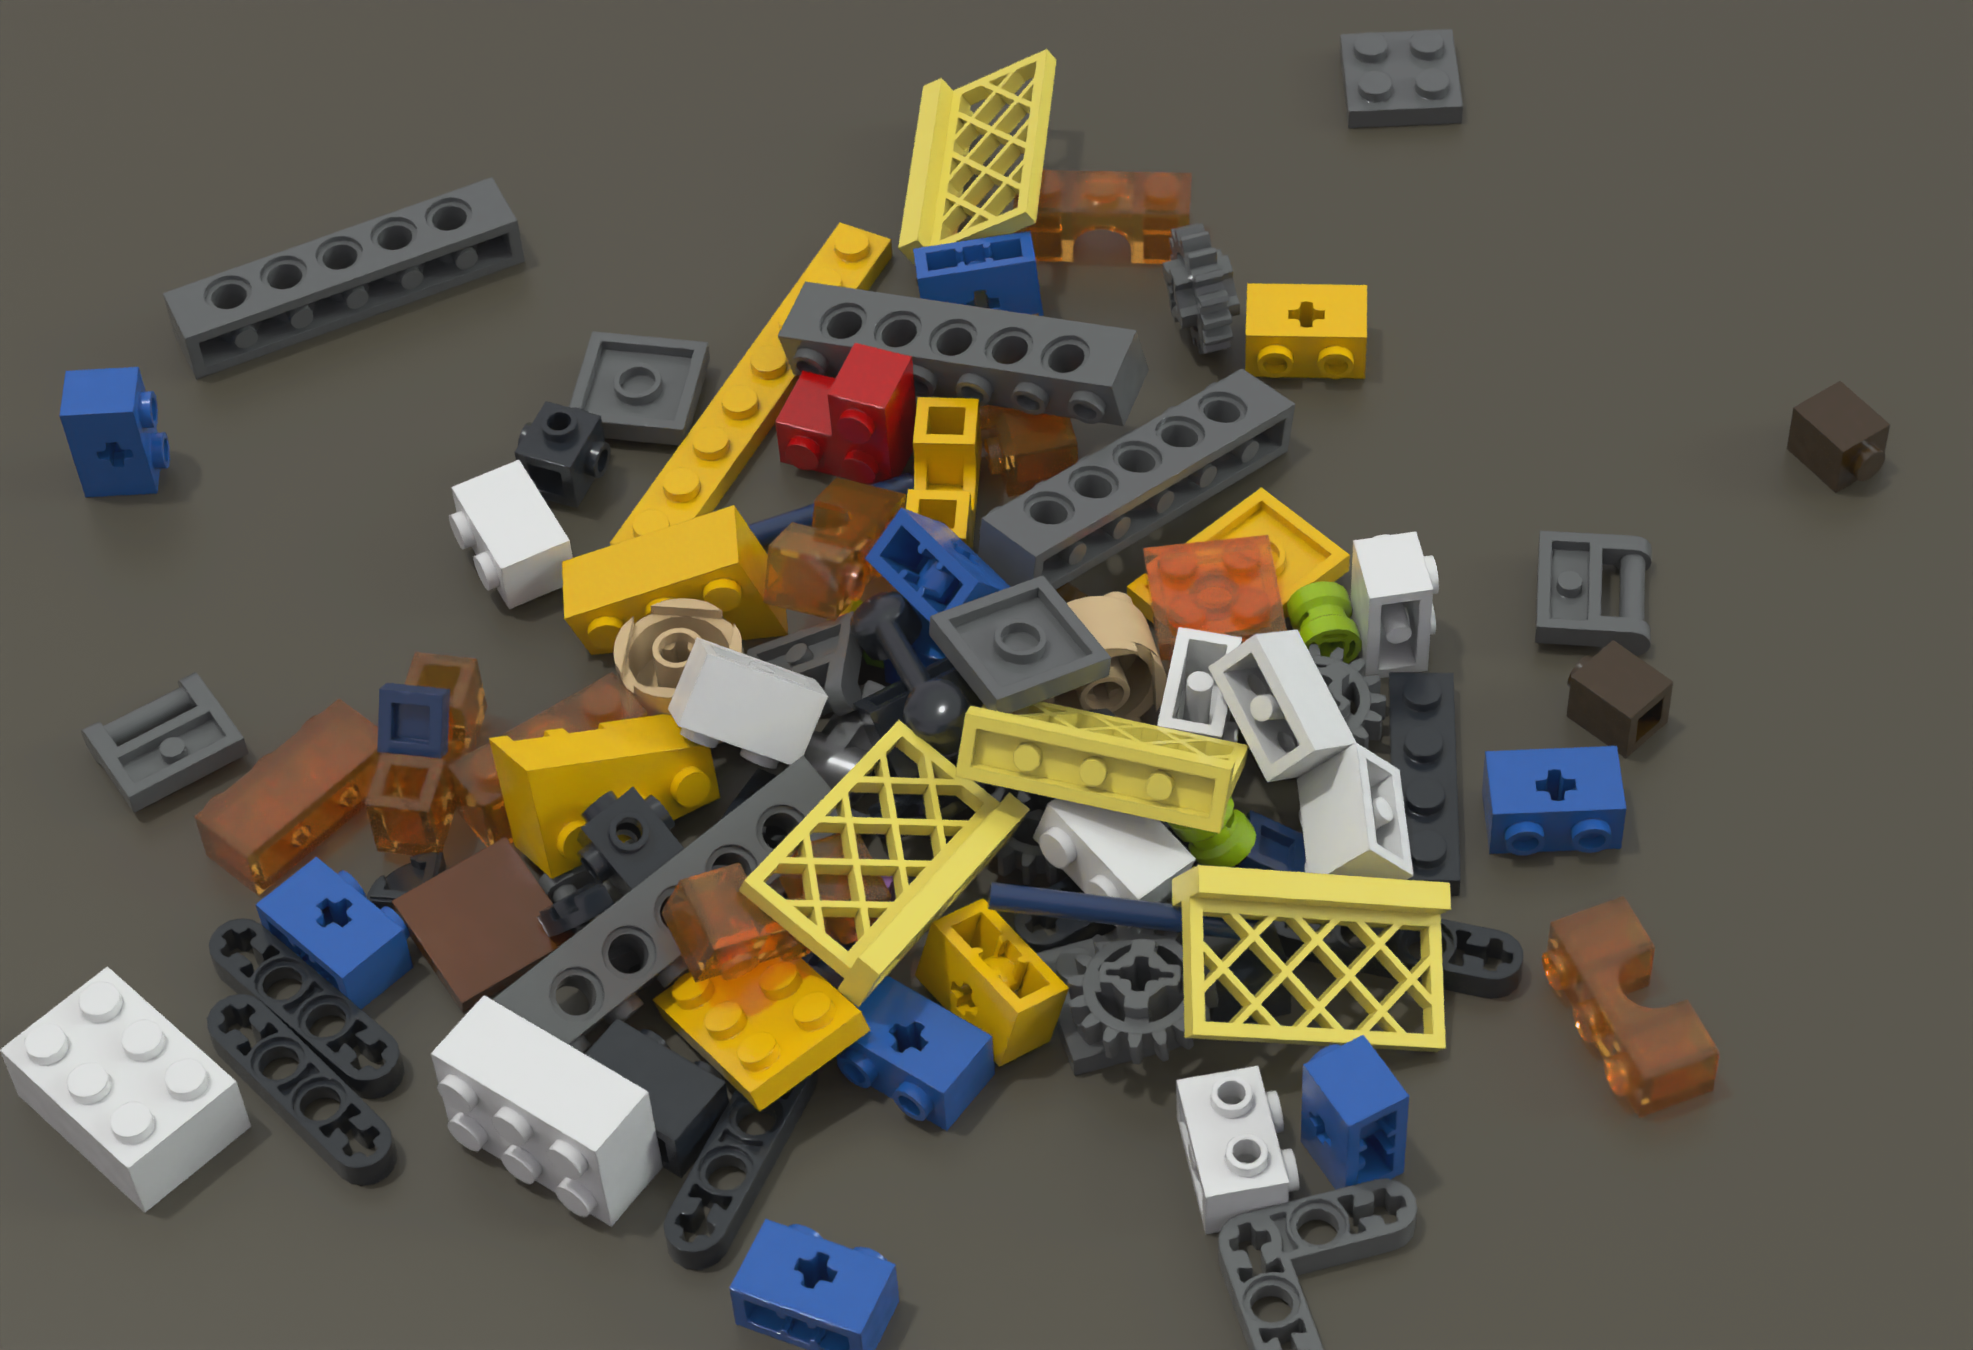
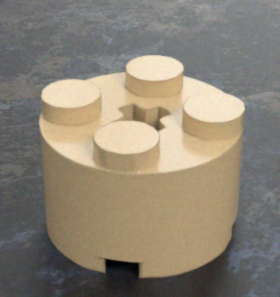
[1042,592,1167,723]
[614,598,744,745]

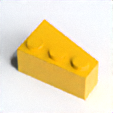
[562,505,788,655]
[489,714,720,879]

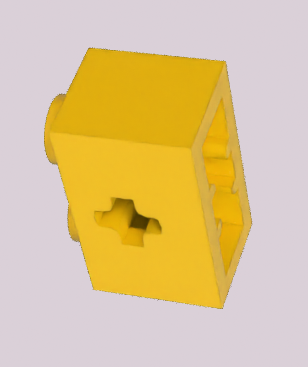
[1245,283,1367,379]
[915,898,1069,1067]

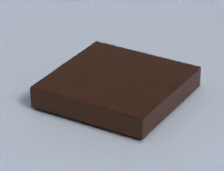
[392,837,575,1013]

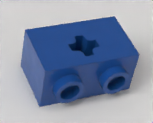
[913,231,1044,316]
[59,367,170,497]
[865,507,1011,622]
[1482,746,1626,855]
[255,857,413,1010]
[836,975,995,1131]
[1301,1035,1409,1190]
[729,1219,900,1350]

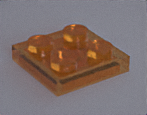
[1143,535,1287,661]

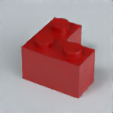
[775,343,916,485]

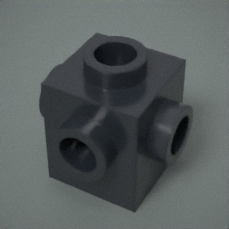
[514,401,611,508]
[577,787,684,896]

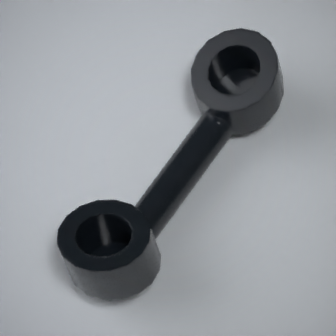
[850,591,973,755]

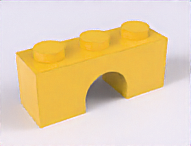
[906,397,982,550]

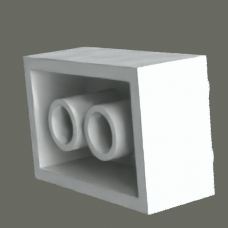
[0,966,251,1213]
[431,995,663,1227]

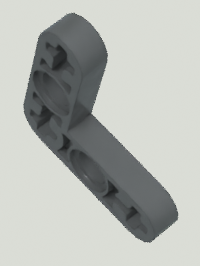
[1218,1179,1417,1350]

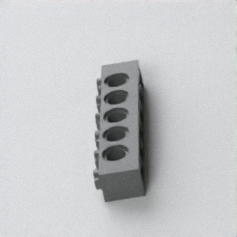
[163,177,525,379]
[778,281,1149,426]
[978,368,1295,590]
[493,755,854,1054]

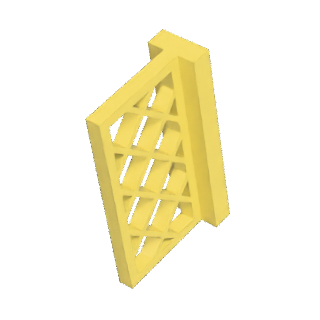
[898,49,1056,267]
[955,701,1249,834]
[739,720,1030,1007]
[1172,865,1451,1052]

